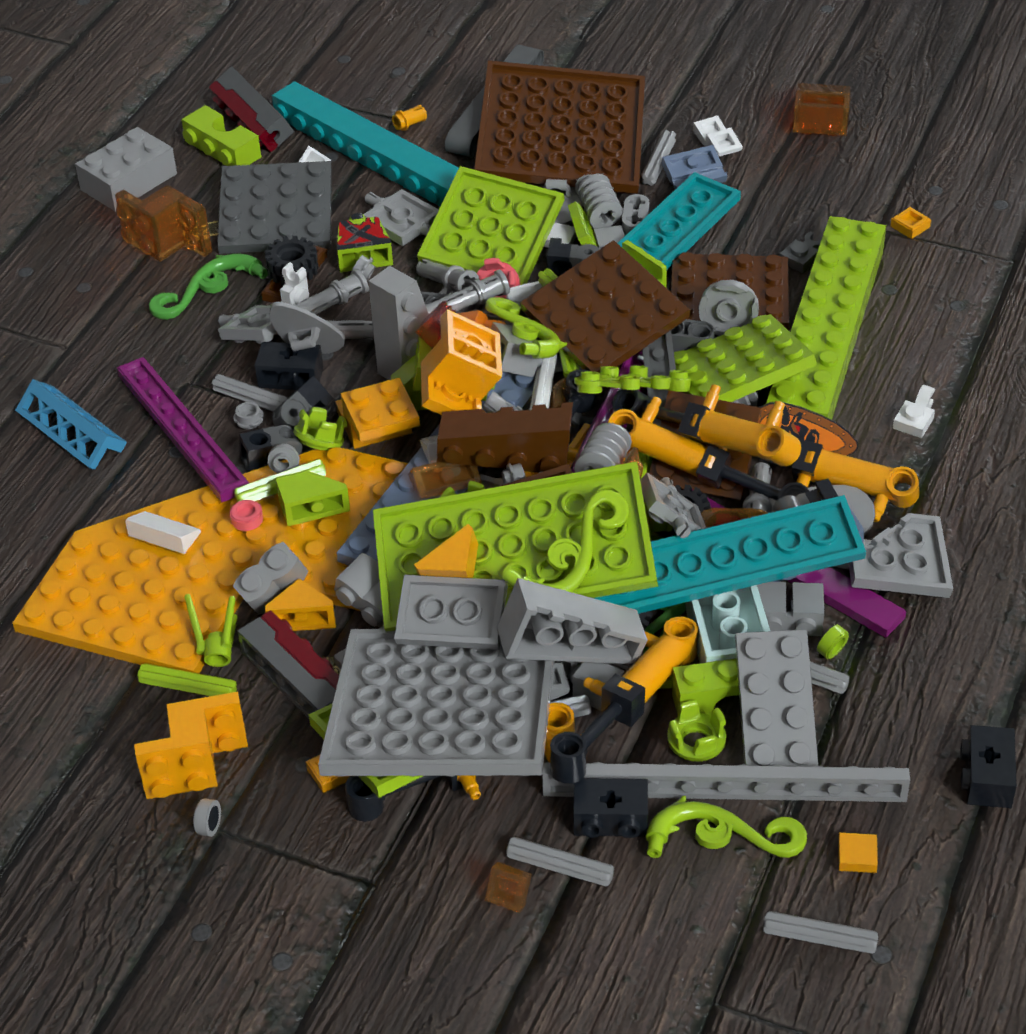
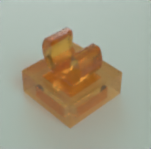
[485,862,532,913]

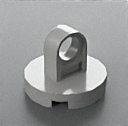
[698,280,759,336]

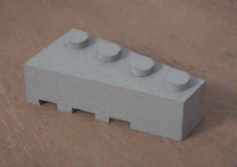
[368,266,439,380]
[497,578,648,664]

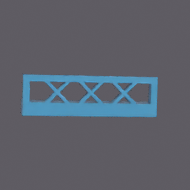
[15,379,127,469]

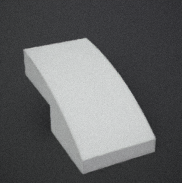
[692,116,743,157]

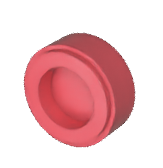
[230,500,263,531]

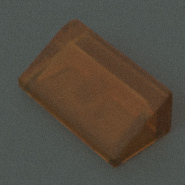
[408,462,482,500]

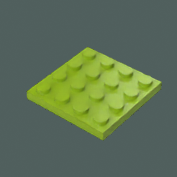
[417,166,565,285]
[674,314,817,402]

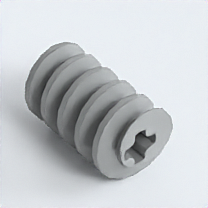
[575,174,623,229]
[574,423,632,473]

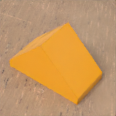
[414,524,478,578]
[265,579,336,631]

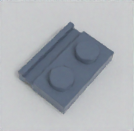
[661,145,728,190]

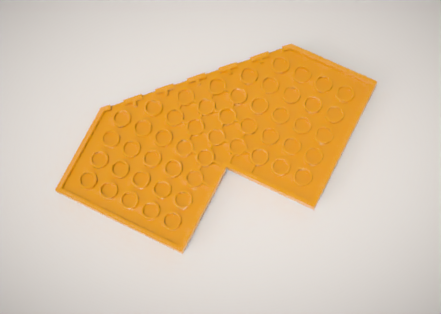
[13,447,408,673]

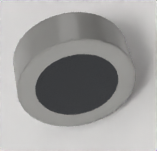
[193,798,221,837]

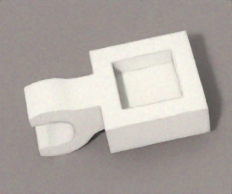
[280,262,309,305]
[893,385,935,438]

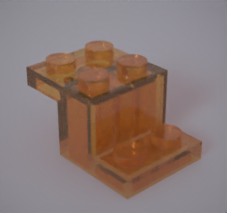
[115,185,212,262]

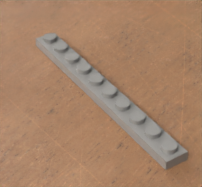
[542,762,910,802]

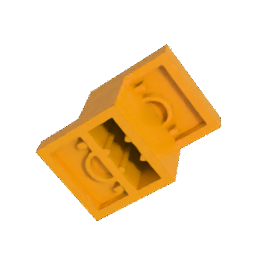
[421,309,502,415]
[335,377,420,449]
[134,691,248,799]

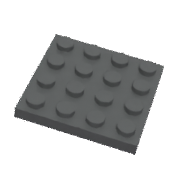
[218,161,332,254]

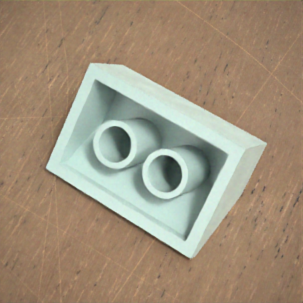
[685,585,770,663]

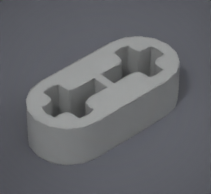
[622,194,649,235]

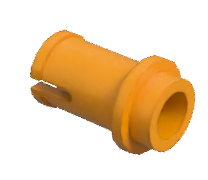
[392,105,427,131]

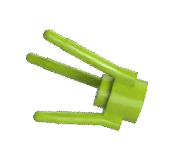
[184,594,238,667]

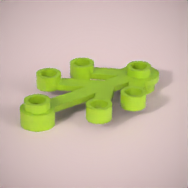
[574,365,691,394]

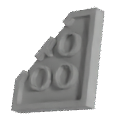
[848,513,953,598]

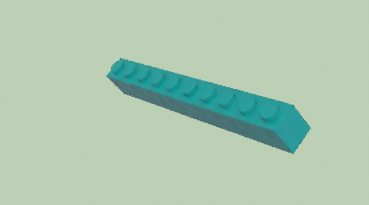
[272,81,459,206]

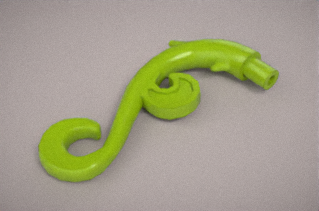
[485,297,567,359]
[502,490,629,592]
[646,796,807,858]

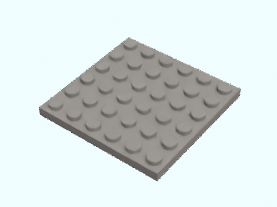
[318,629,554,777]

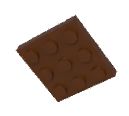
[649,390,762,502]

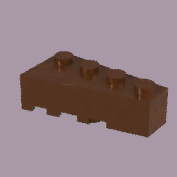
[437,402,573,473]

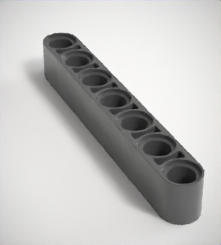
[445,44,544,158]

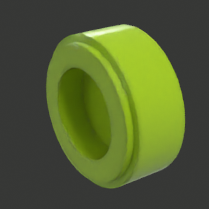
[817,624,849,659]

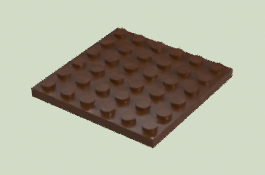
[474,60,645,194]

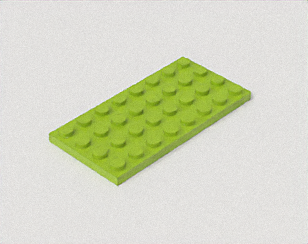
[373,461,658,632]

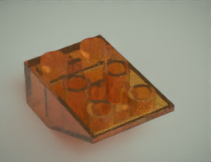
[793,83,850,136]

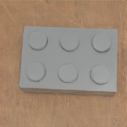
[75,127,177,212]

